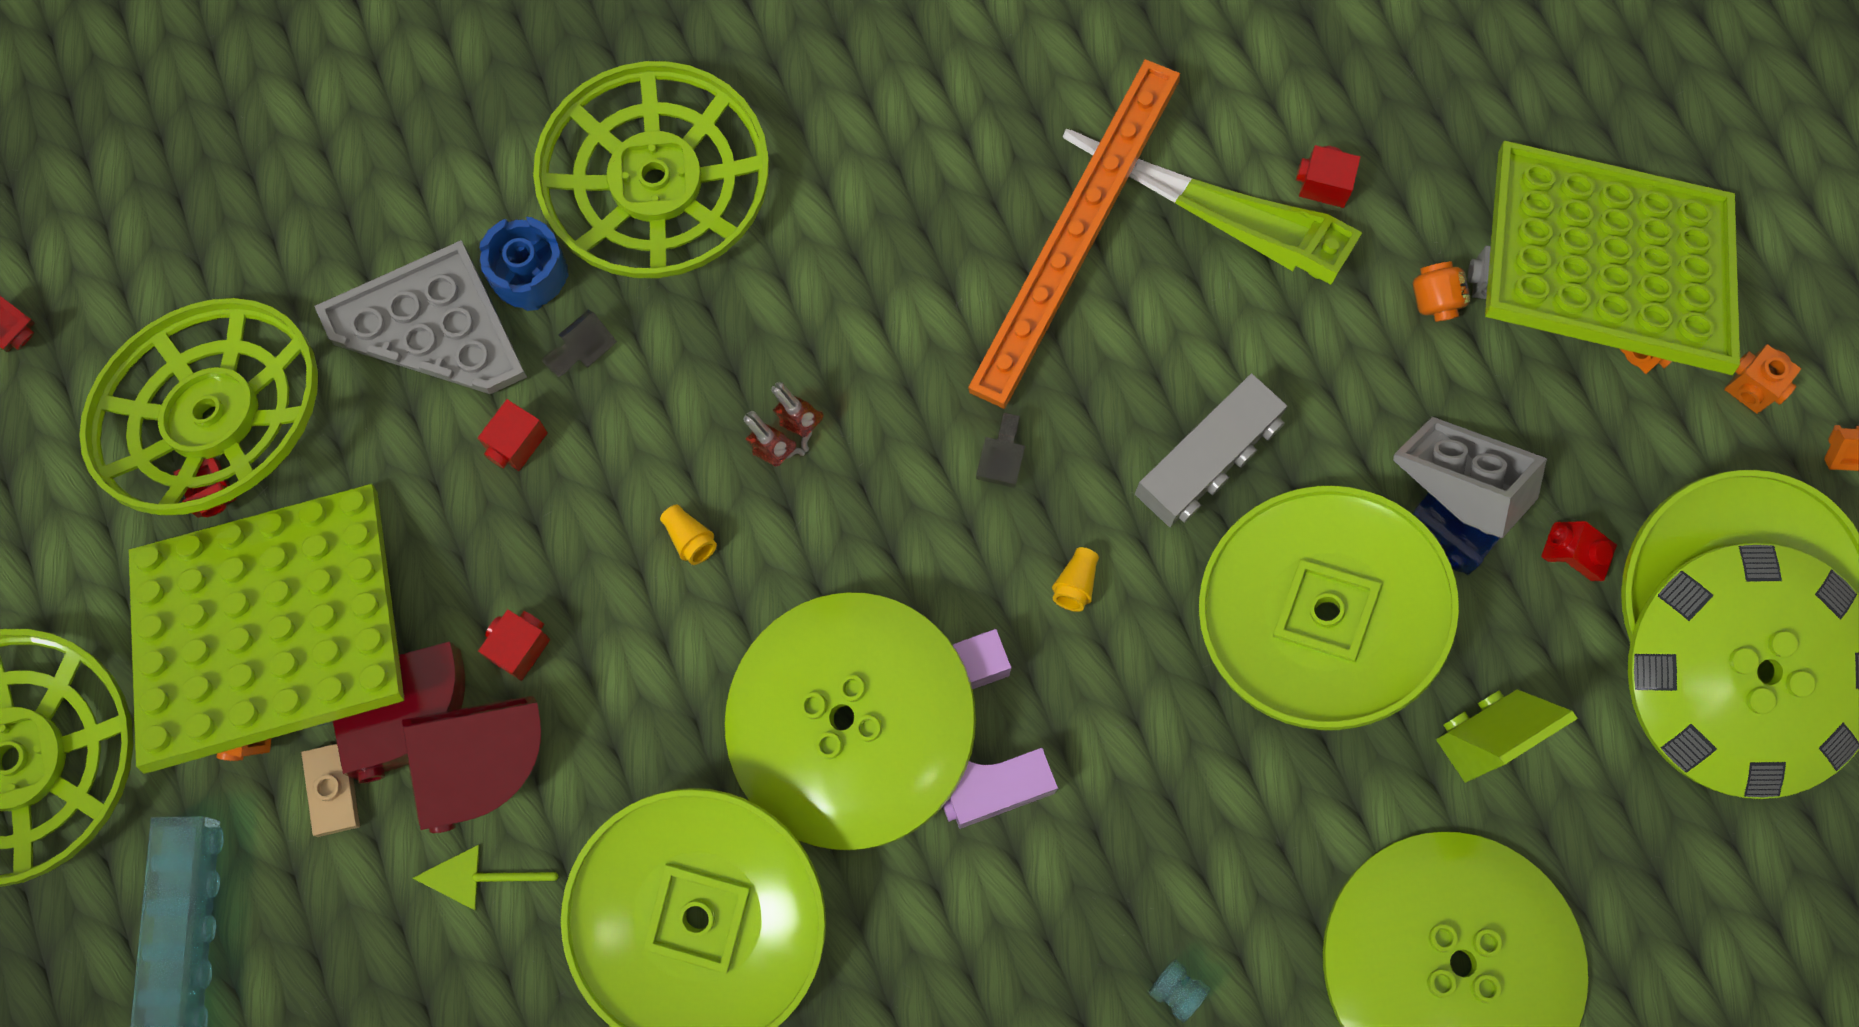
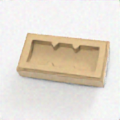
[301,744,360,837]

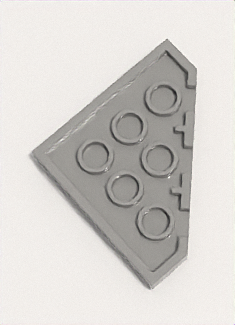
[314,240,527,394]

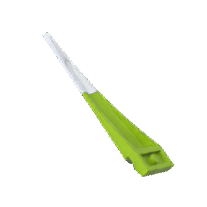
[1063,129,1362,285]

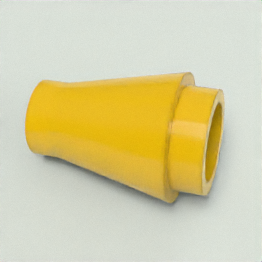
[660,504,717,565]
[1052,547,1099,612]

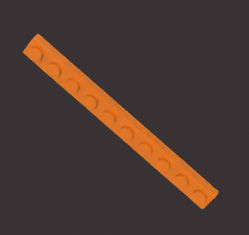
[968,59,1180,409]

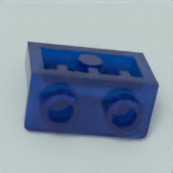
[1412,493,1500,576]

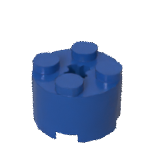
[479,217,569,311]

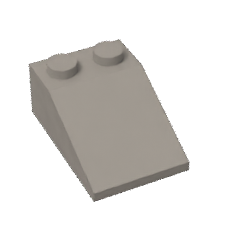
[1393,417,1547,538]

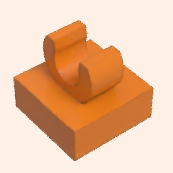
[1824,425,1859,471]

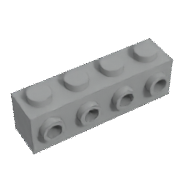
[1135,373,1288,527]

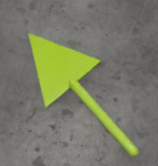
[413,845,559,911]

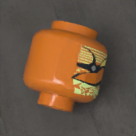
[1413,261,1470,322]

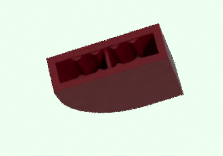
[333,641,465,783]
[402,696,541,833]

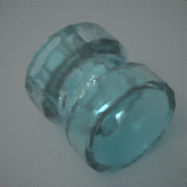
[1148,959,1210,1023]

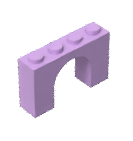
[943,629,1058,829]

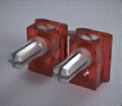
[743,382,824,467]

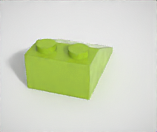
[1436,689,1578,783]

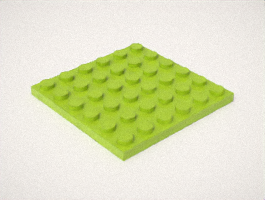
[1485,141,1740,375]
[129,484,404,774]

